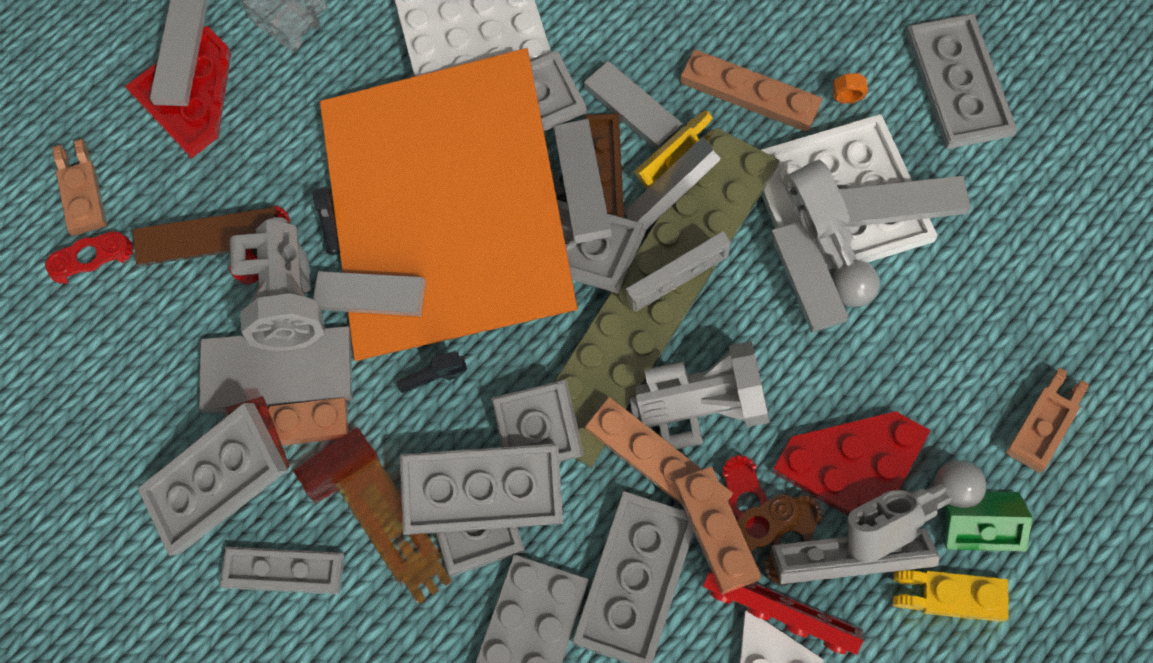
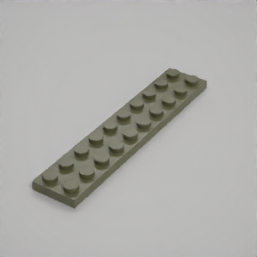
[555,127,780,469]

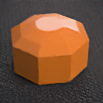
[832,73,868,104]

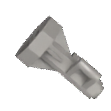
[230,217,325,352]
[630,341,770,449]

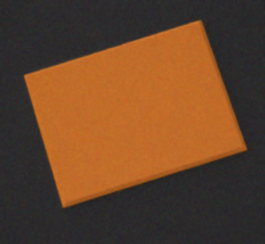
[320,48,578,361]

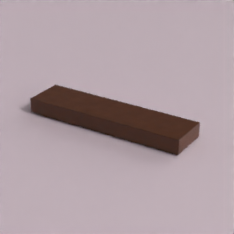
[584,113,624,218]
[133,207,278,266]

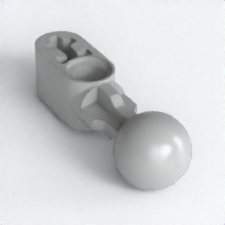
[784,159,880,307]
[848,460,987,562]

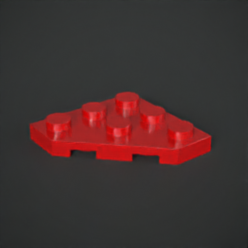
[125,26,231,159]
[772,411,931,516]

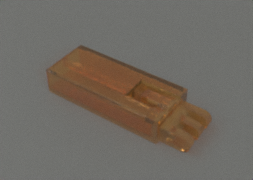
[336,458,452,604]

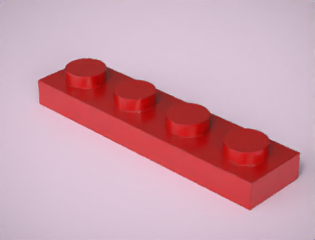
[703,569,864,655]

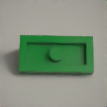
[943,491,1033,551]

